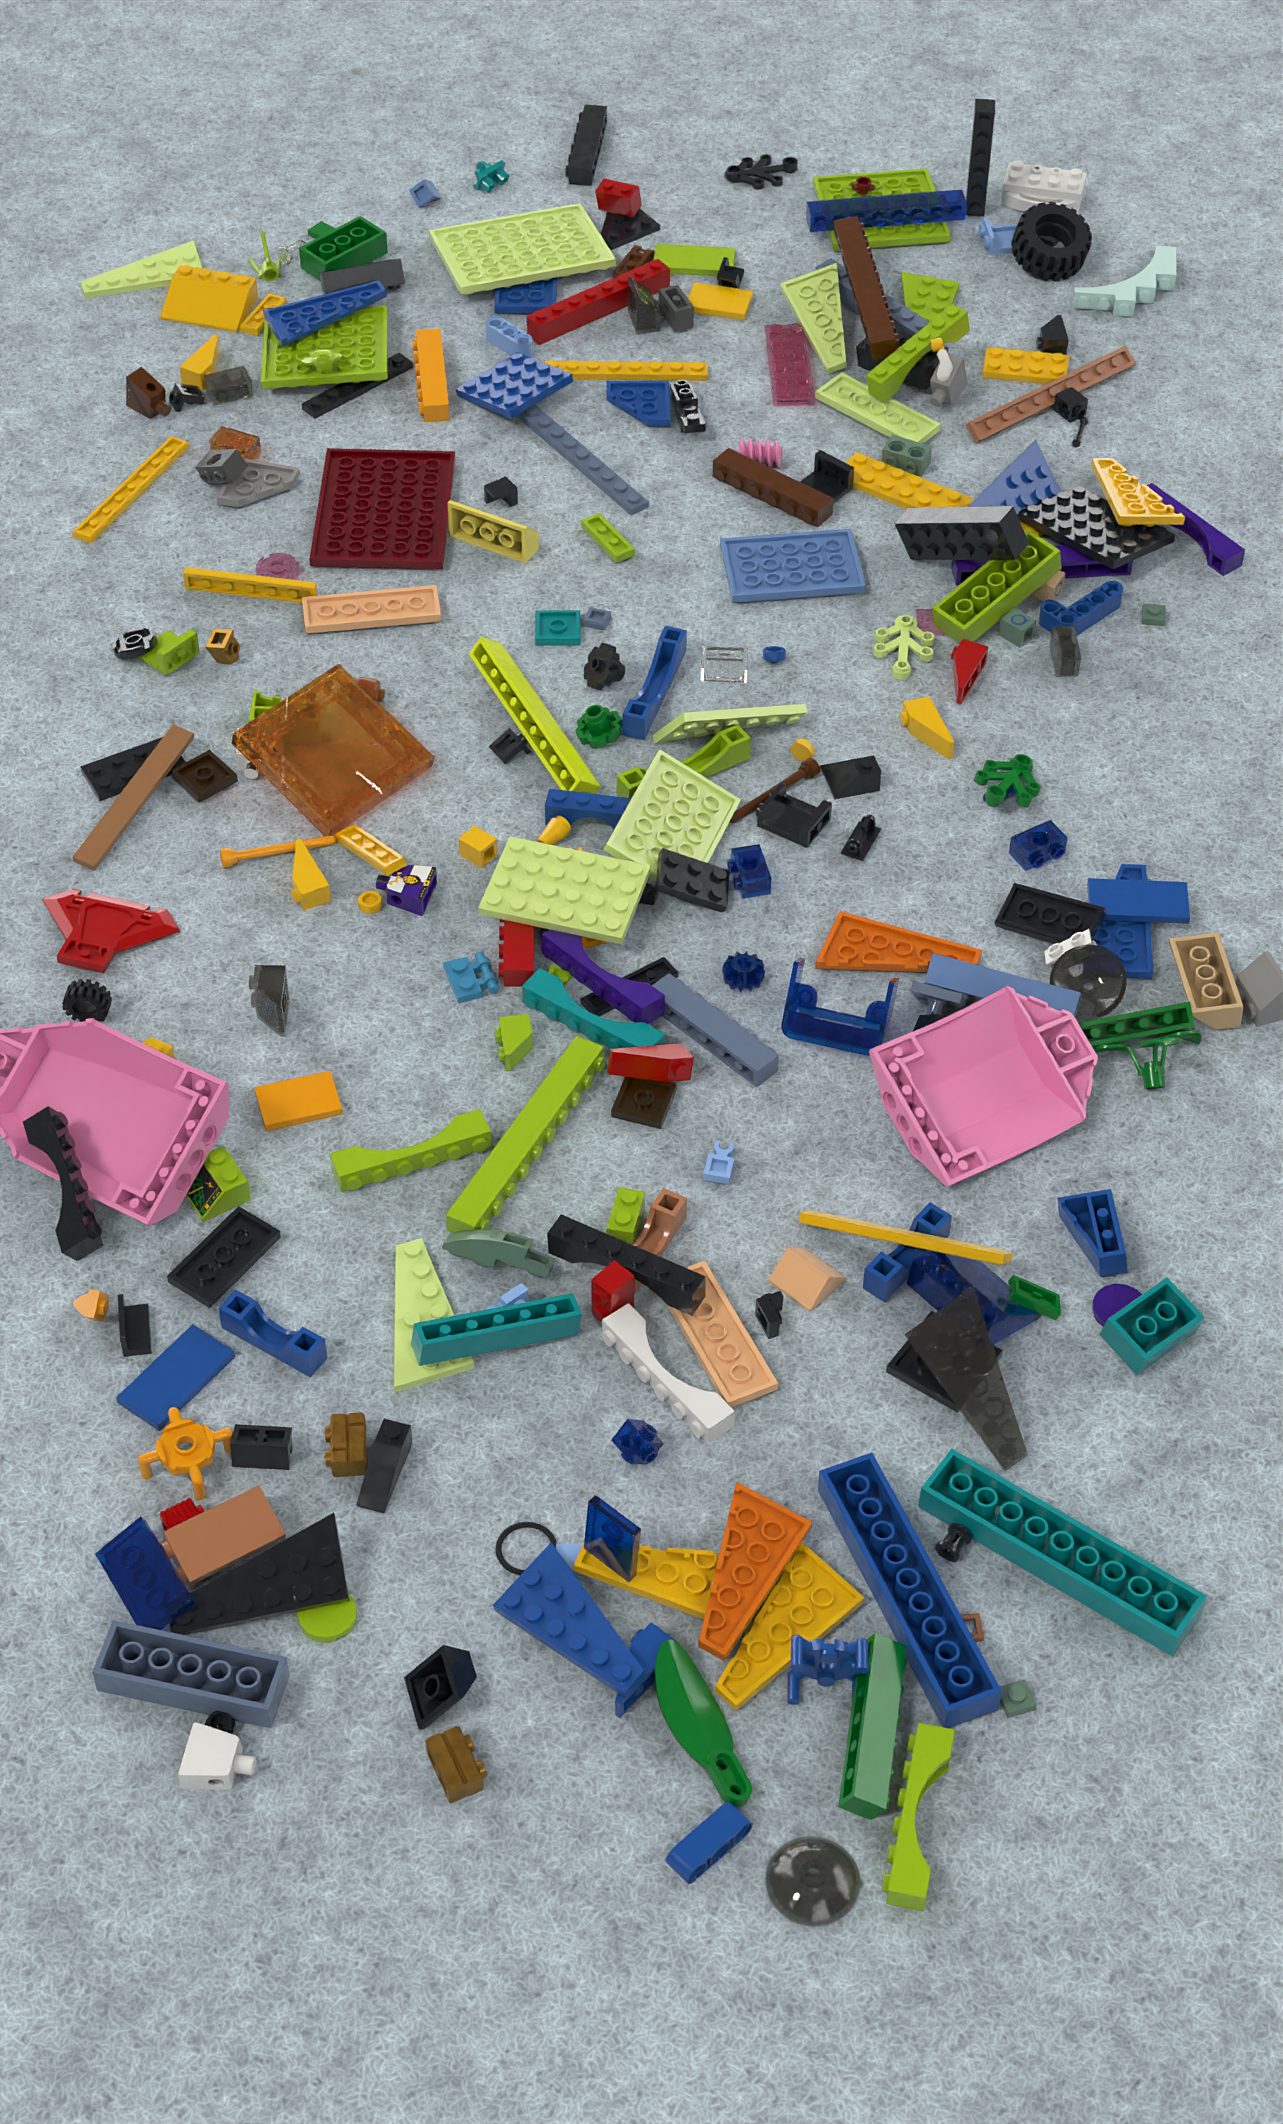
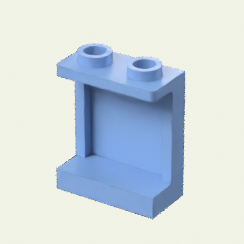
[979,213,1023,255]

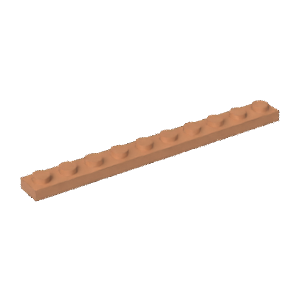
[965,346,1136,443]

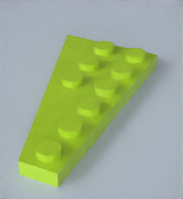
[901,271,960,322]

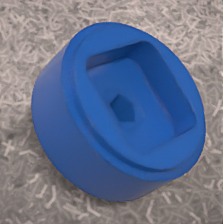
[763,646,786,663]

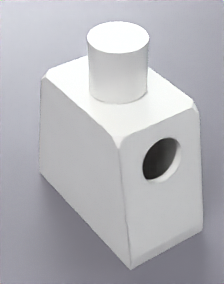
[178,1722,256,1789]

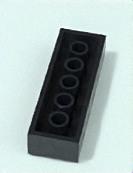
[894,506,1029,560]

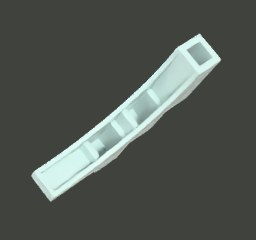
[1072,246,1176,317]

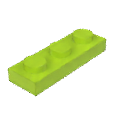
[581,513,635,563]

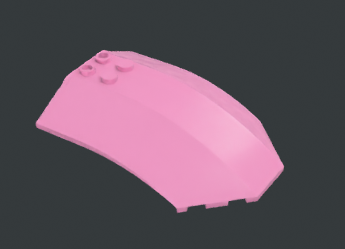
[869,985,1098,1187]

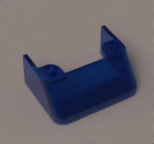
[781,957,899,1056]

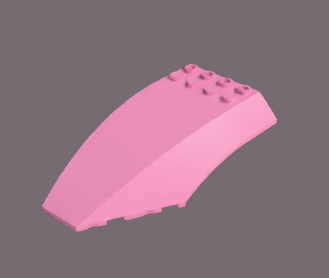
[0,1018,229,1226]

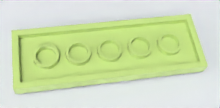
[815,372,941,444]

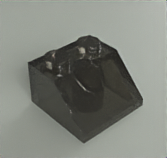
[249,965,290,1037]

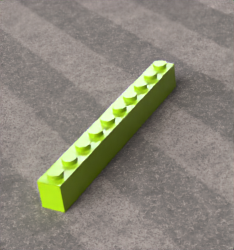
[446,1036,606,1233]

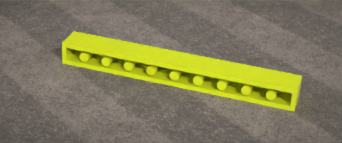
[469,637,601,794]

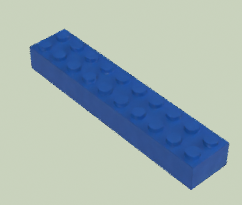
[818,1453,1002,1728]

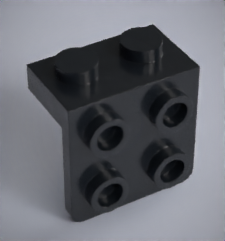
[800,450,854,503]

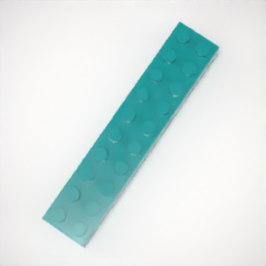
[918,1449,1207,1657]

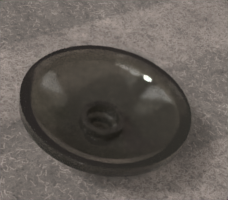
[1050,945,1127,1020]
[765,1836,860,1927]

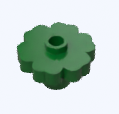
[575,705,622,748]

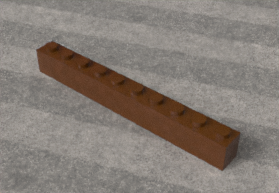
[833,216,900,360]

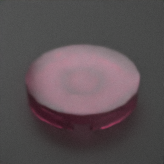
[255,553,300,580]

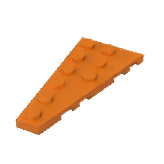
[815,911,982,972]
[698,1482,813,1661]

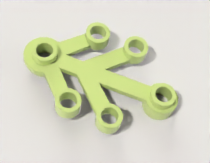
[873,615,935,680]

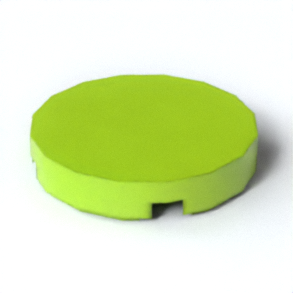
[297,1594,357,1643]

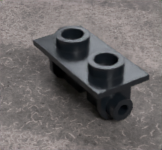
[841,814,881,861]

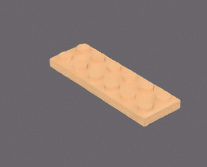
[302,585,441,634]
[666,1261,778,1408]

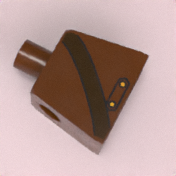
[126,367,172,419]

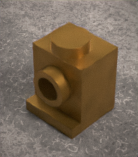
[205,629,241,665]

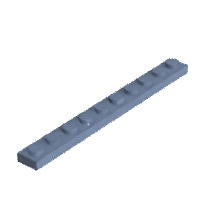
[516,405,649,516]

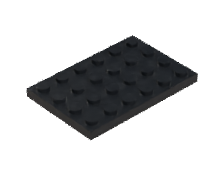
[1017,486,1175,569]

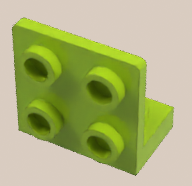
[138,629,200,676]

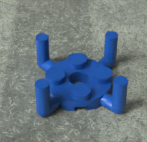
[787,1635,869,1705]

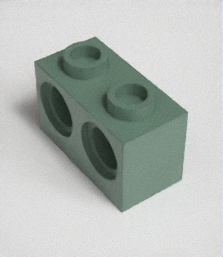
[882,435,932,477]

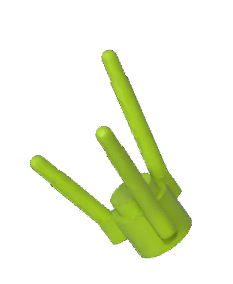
[248,231,281,281]

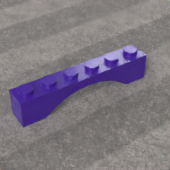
[1147,483,1245,576]
[541,930,665,1024]

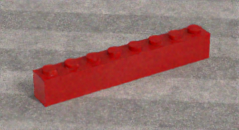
[527,259,670,345]

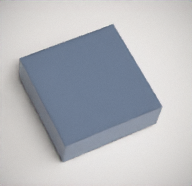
[583,607,611,631]

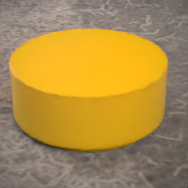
[791,738,815,761]
[358,891,383,914]

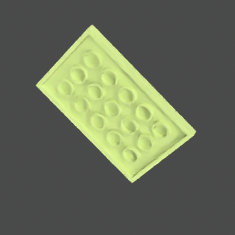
[603,749,741,882]
[478,836,651,945]

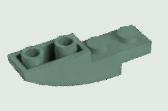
[442,1229,556,1278]

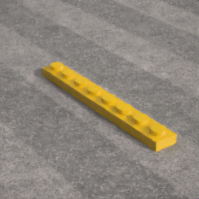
[541,360,708,381]

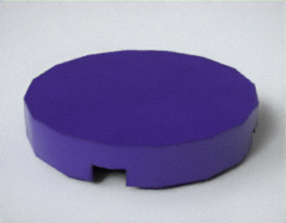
[1092,1284,1142,1327]

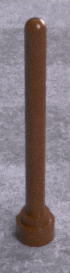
[729,757,820,823]

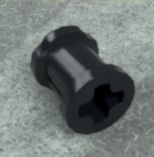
[935,1523,972,1562]

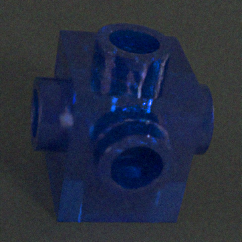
[611,1419,664,1465]

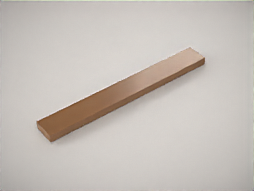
[73,724,194,871]

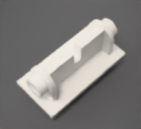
[1044,929,1098,971]

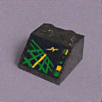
[627,277,664,335]

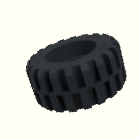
[1011,202,1092,281]

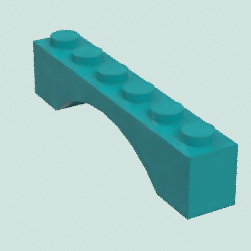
[522,968,665,1050]

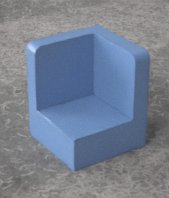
[409,179,441,208]

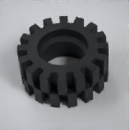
[62,979,112,1022]

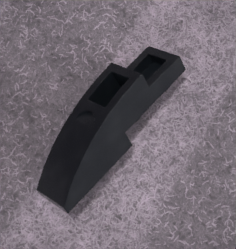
[670,380,706,434]

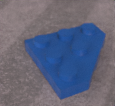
[606,381,670,426]

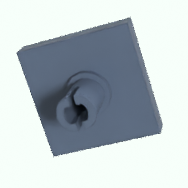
[910,981,967,1015]

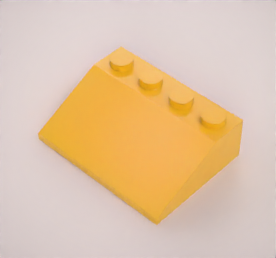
[160,265,258,332]

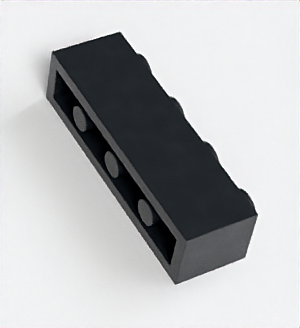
[319,258,405,295]

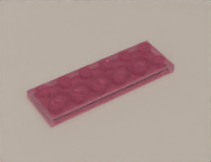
[764,323,815,406]

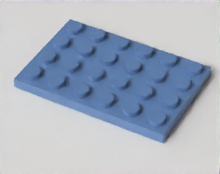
[720,529,866,603]

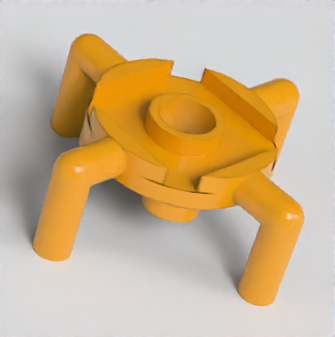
[138,1407,233,1500]

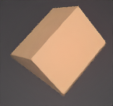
[768,1247,846,1312]

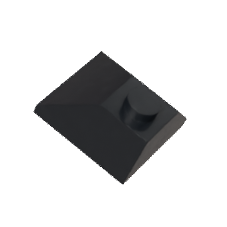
[820,755,881,800]
[404,1645,477,1730]

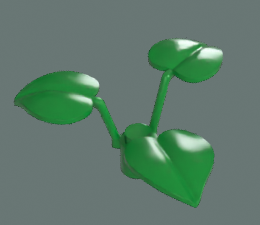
[1093,1030,1202,1089]

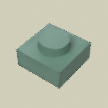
[1142,604,1166,626]
[1000,1679,1037,1718]

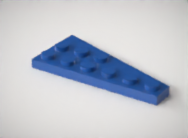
[263,280,387,347]
[493,1543,646,1699]

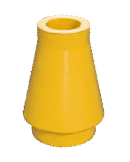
[536,816,571,845]

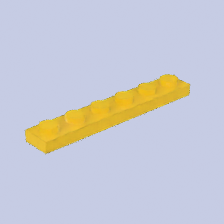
[183,567,318,603]

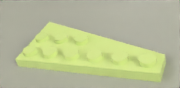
[394,1238,474,1392]

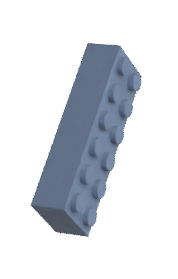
[92,1620,290,1728]

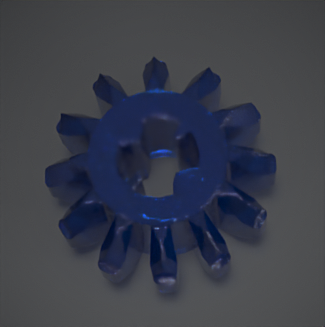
[722,951,765,993]

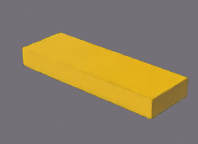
[239,293,287,336]

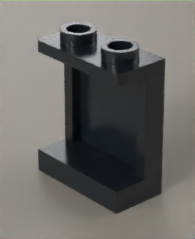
[756,783,832,848]

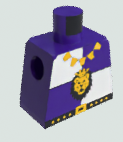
[376,865,437,916]

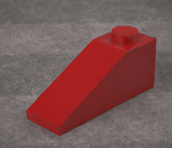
[951,639,988,705]
[607,1043,694,1082]

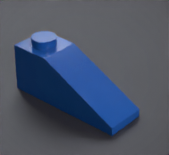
[615,1622,679,1718]

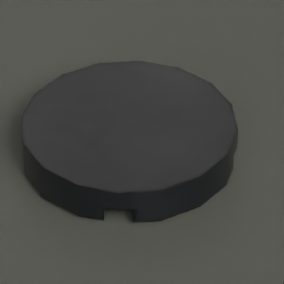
[112,628,158,659]

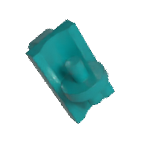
[473,160,509,193]

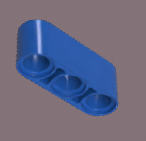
[665,1802,753,1884]

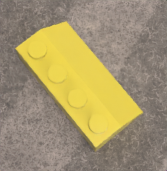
[448,500,539,563]

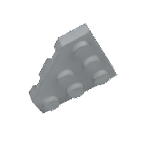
[217,459,300,508]

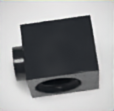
[1054,387,1088,423]

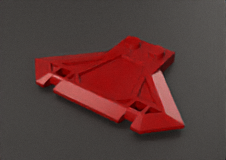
[42,888,180,973]

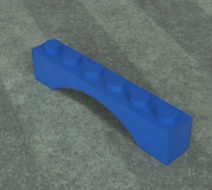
[622,626,687,740]

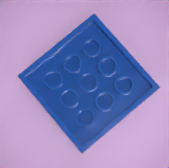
[456,352,574,419]

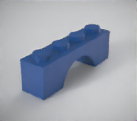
[545,789,631,829]
[863,1202,952,1302]
[218,1289,327,1378]

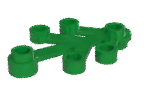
[974,754,1041,807]

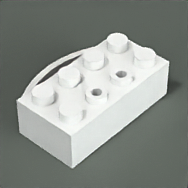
[1001,160,1086,214]

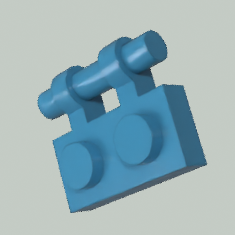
[443,952,499,1004]

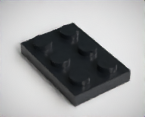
[655,848,730,912]

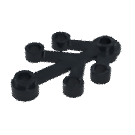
[725,154,798,190]

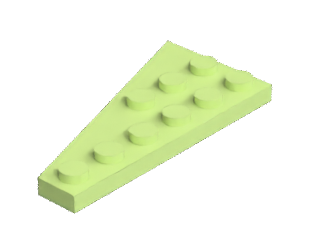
[81,240,202,299]
[780,263,847,374]
[652,704,808,744]

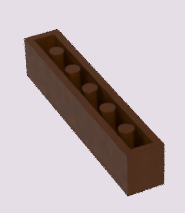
[713,448,834,528]

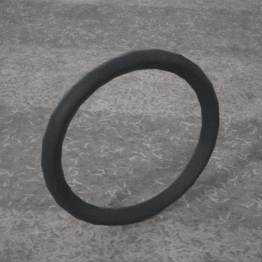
[495,1522,557,1575]

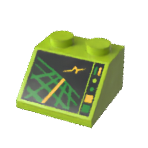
[186,1146,251,1222]

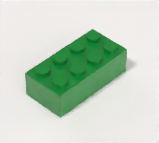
[299,216,388,281]

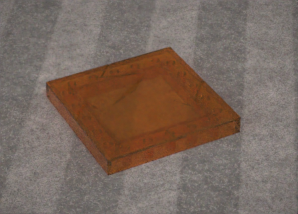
[231,663,435,837]

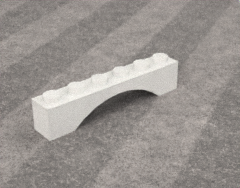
[601,1303,735,1444]

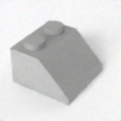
[1235,951,1283,1027]

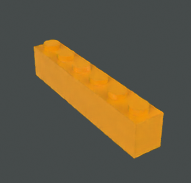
[412,328,449,422]

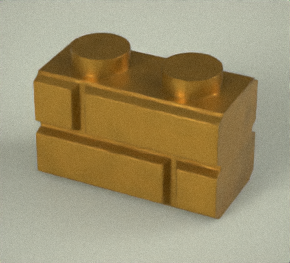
[325,1412,367,1477]
[425,1726,487,1803]

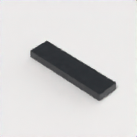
[581,957,678,1017]

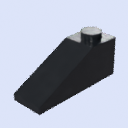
[357,1418,413,1513]

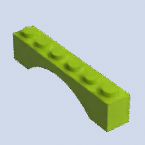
[866,304,970,402]
[617,724,751,798]
[329,1109,492,1192]
[881,1722,955,1912]

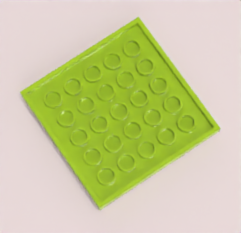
[813,168,951,251]
[261,305,388,390]

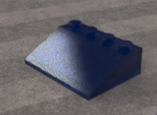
[907,1250,1042,1351]

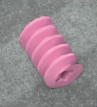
[738,438,783,468]

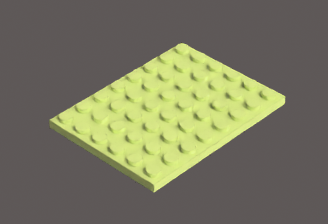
[429,203,616,295]

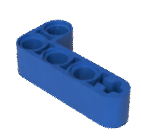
[1038,581,1123,640]

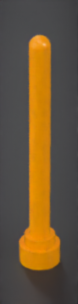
[220,836,337,868]

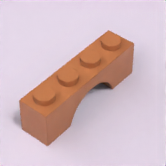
[633,1188,687,1294]

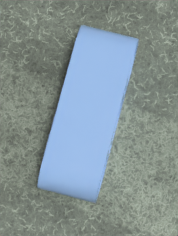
[486,316,533,358]

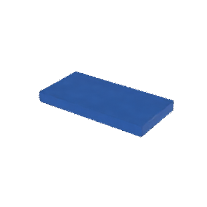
[1087,878,1190,924]
[116,1324,235,1431]

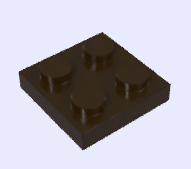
[171,750,238,803]
[611,1077,677,1129]

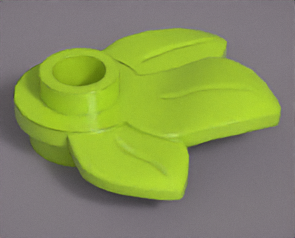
[301,349,343,371]

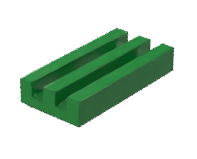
[1008,1275,1061,1320]

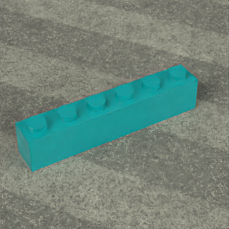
[411,1293,582,1366]

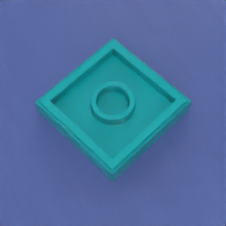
[535,610,581,646]

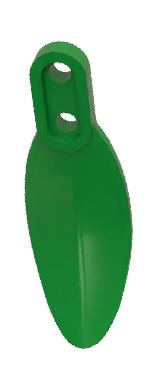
[655,1639,753,1807]

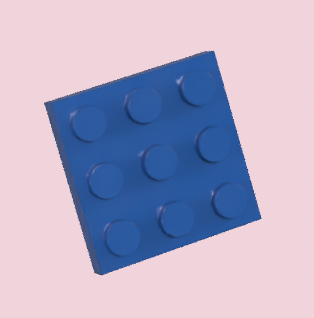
[494,277,557,314]

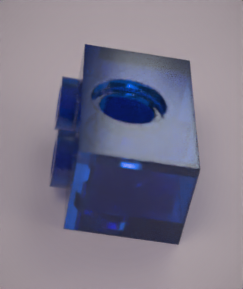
[1009,820,1068,871]
[727,844,772,899]

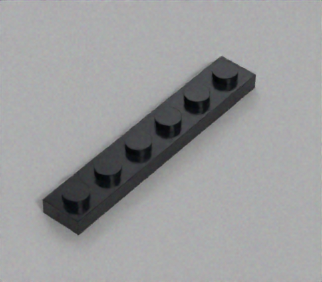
[301,352,413,419]

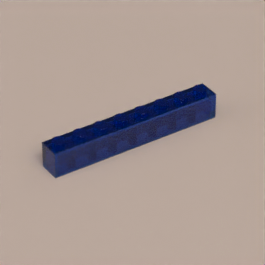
[806,189,967,232]

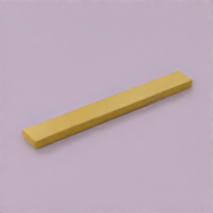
[72,436,189,544]
[799,1210,1013,1265]

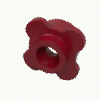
[852,177,875,195]

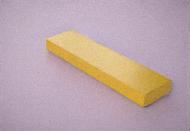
[335,824,407,876]

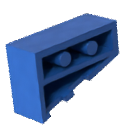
[1057,1189,1128,1277]

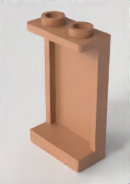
[161,1485,286,1591]

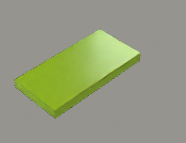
[654,244,735,276]

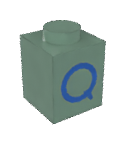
[999,608,1036,648]

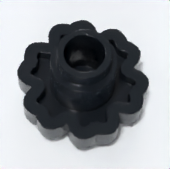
[584,642,625,690]

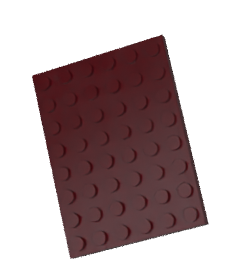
[309,448,456,569]

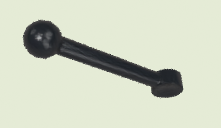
[1072,417,1088,447]

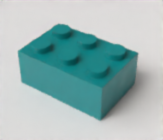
[1099,1277,1205,1375]

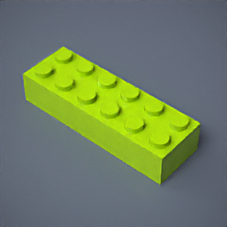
[932,529,1062,644]

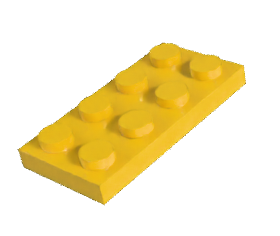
[982,347,1069,384]

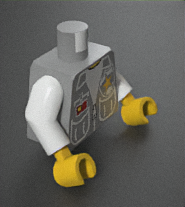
[930,338,968,407]

